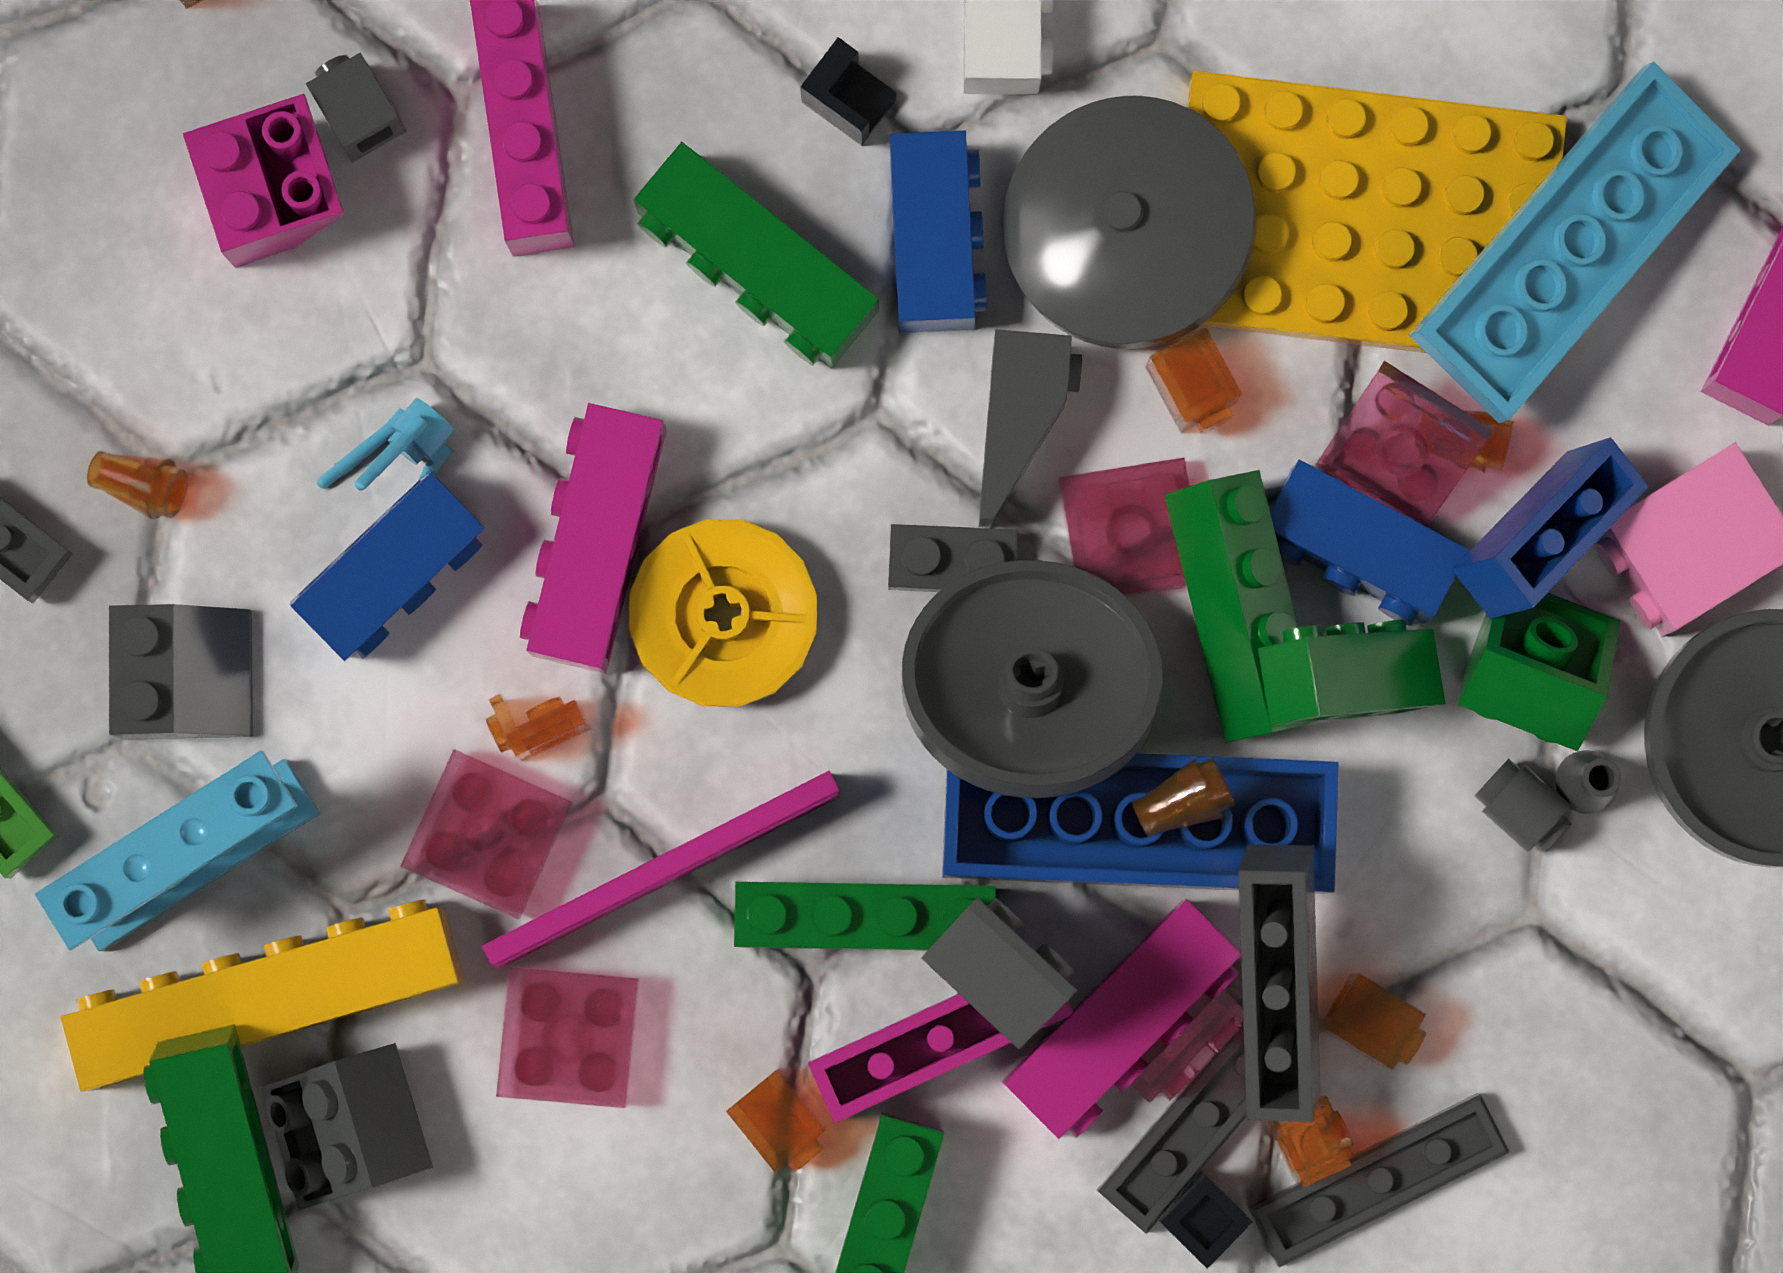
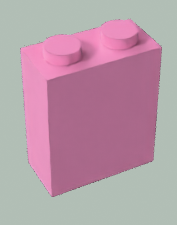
[1595,442,1783,637]

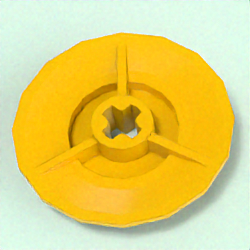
[629,519,817,707]

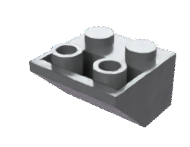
[921,897,1077,1049]
[262,1043,433,1210]

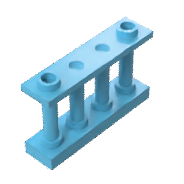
[35,750,321,952]

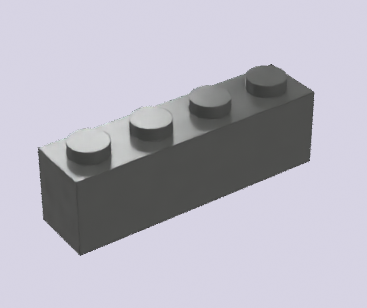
[1238,845,1321,1122]

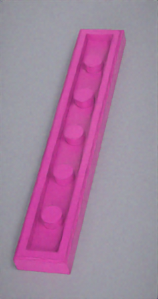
[481,770,841,968]

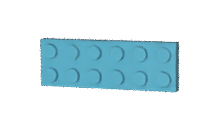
[1409,61,1741,423]

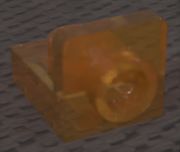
[485,693,591,762]

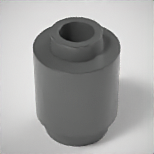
[1474,758,1572,853]

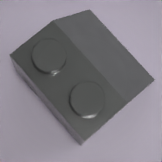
[109,604,253,740]

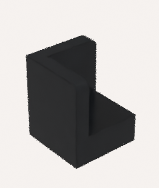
[800,37,896,146]
[1158,1171,1253,1269]

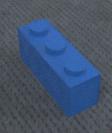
[890,130,987,333]
[1451,437,1649,619]
[1270,459,1469,626]
[290,471,485,661]

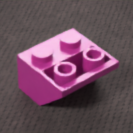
[182,93,345,268]

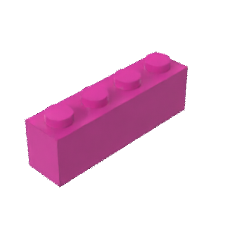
[470,0,575,256]
[1700,226,1783,426]
[520,403,667,674]
[1002,899,1241,1139]
[808,994,1073,1123]

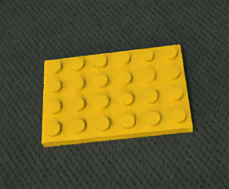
[1187,70,1567,353]

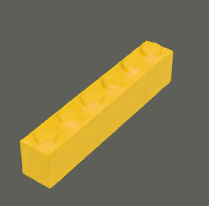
[60,899,465,1092]

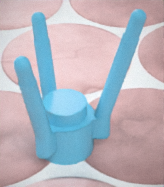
[317,398,455,491]

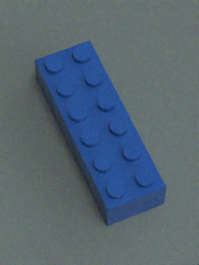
[942,753,1339,894]

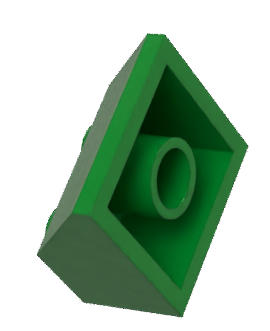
[1457,593,1620,752]

